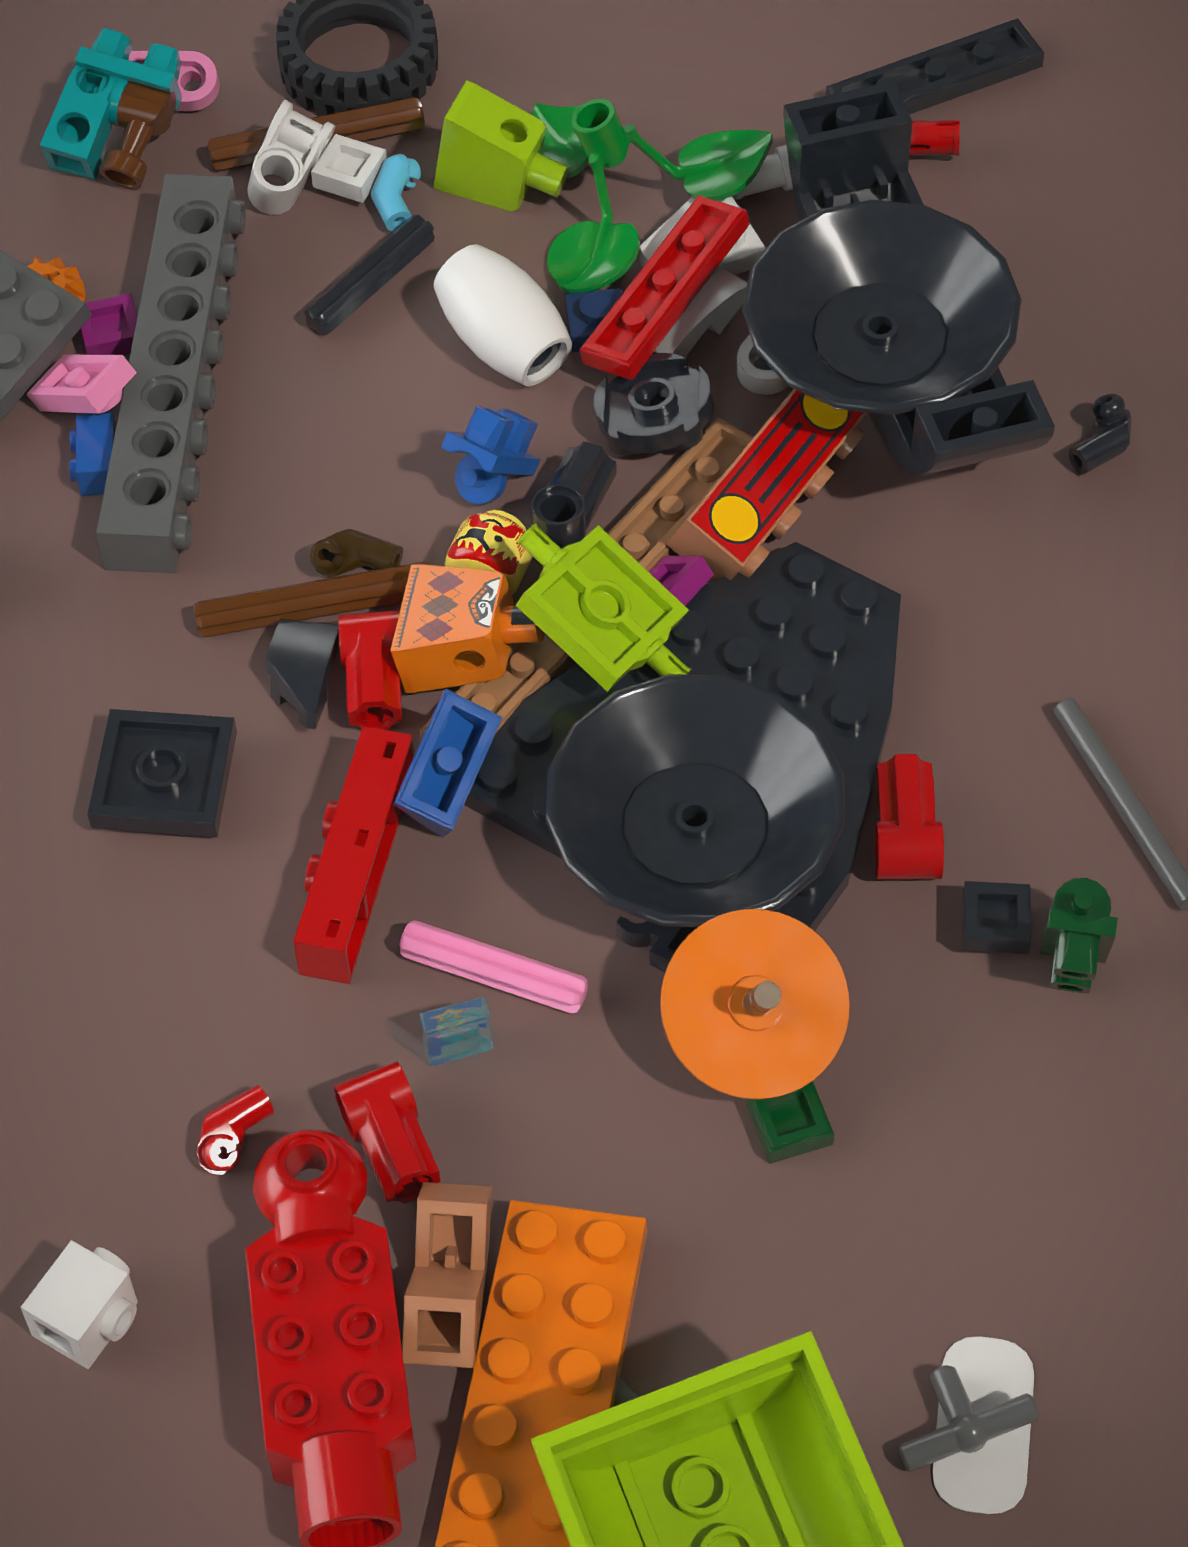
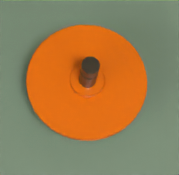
[660,909,850,1100]

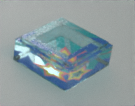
[419,996,493,1066]

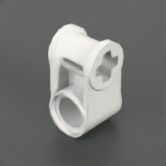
[247,100,336,215]

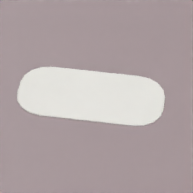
[933,1336,1034,1514]

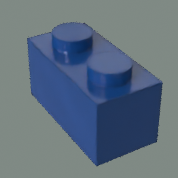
[69,412,116,496]

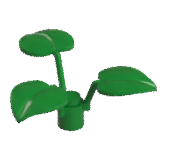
[532,99,773,293]

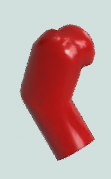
[197,1085,274,1175]

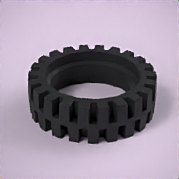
[276,0,438,116]

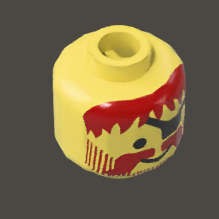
[445,510,532,595]

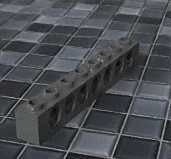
[96,174,246,573]

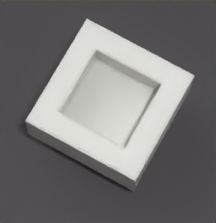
[311,134,387,203]

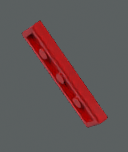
[580,195,750,380]

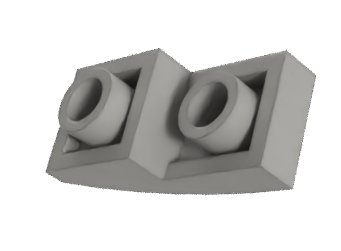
[653,266,747,357]

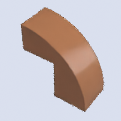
[402,1182,492,1368]

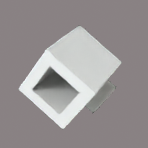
[21,1240,138,1370]

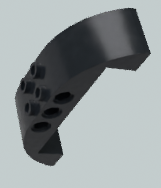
[783,81,1055,476]

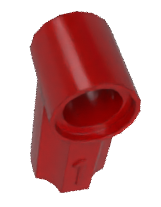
[338,611,403,730]
[874,754,944,879]
[333,1061,441,1204]

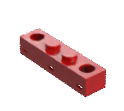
[293,726,415,984]

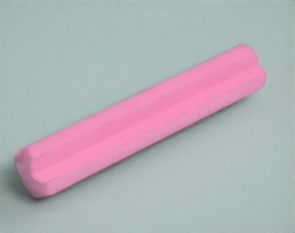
[399,920,588,1013]

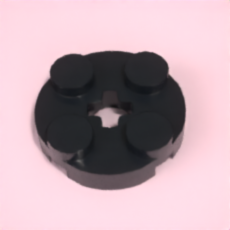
[593,353,714,456]

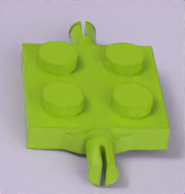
[516,523,691,692]

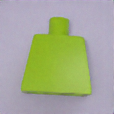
[433,80,570,212]

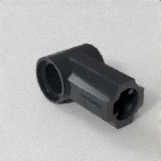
[531,441,617,549]

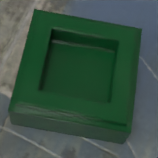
[747,1081,834,1164]

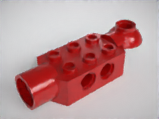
[245,1129,417,1547]

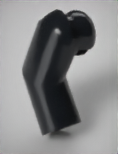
[1068,394,1132,475]

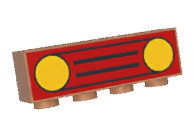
[666,389,867,582]

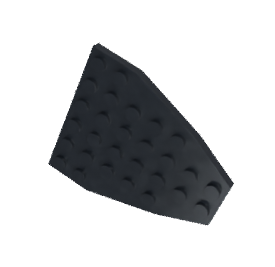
[464,542,901,931]

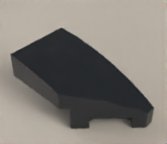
[266,618,340,729]

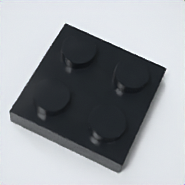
[87,709,237,837]

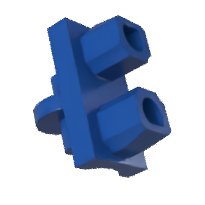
[441,406,541,504]

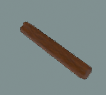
[208,97,425,171]
[194,561,430,637]

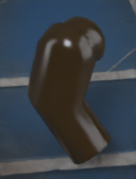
[310,529,403,577]

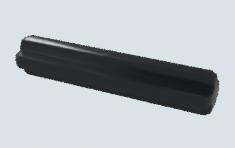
[305,215,435,336]

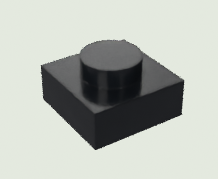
[962,881,1031,954]

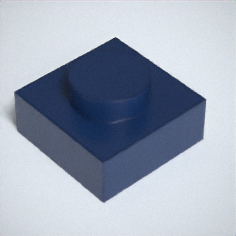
[565,288,623,352]

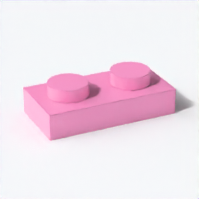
[26,354,137,414]

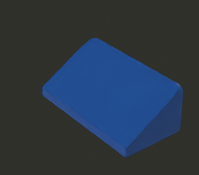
[393,689,503,837]

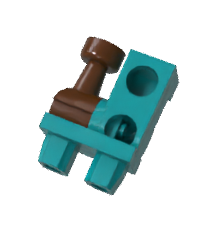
[40,28,182,189]

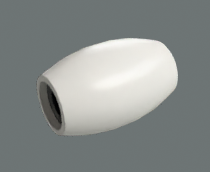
[434,244,572,386]

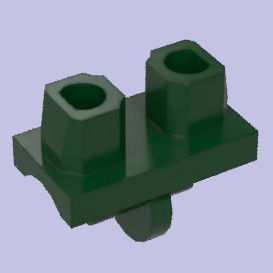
[1040,878,1118,993]

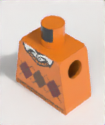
[390,564,545,693]

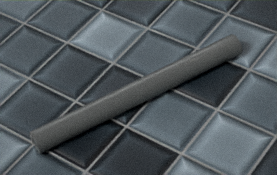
[1053,698,1188,910]

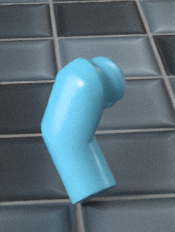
[370,154,421,232]

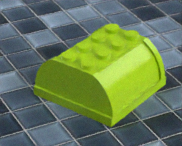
[531,1331,904,1547]

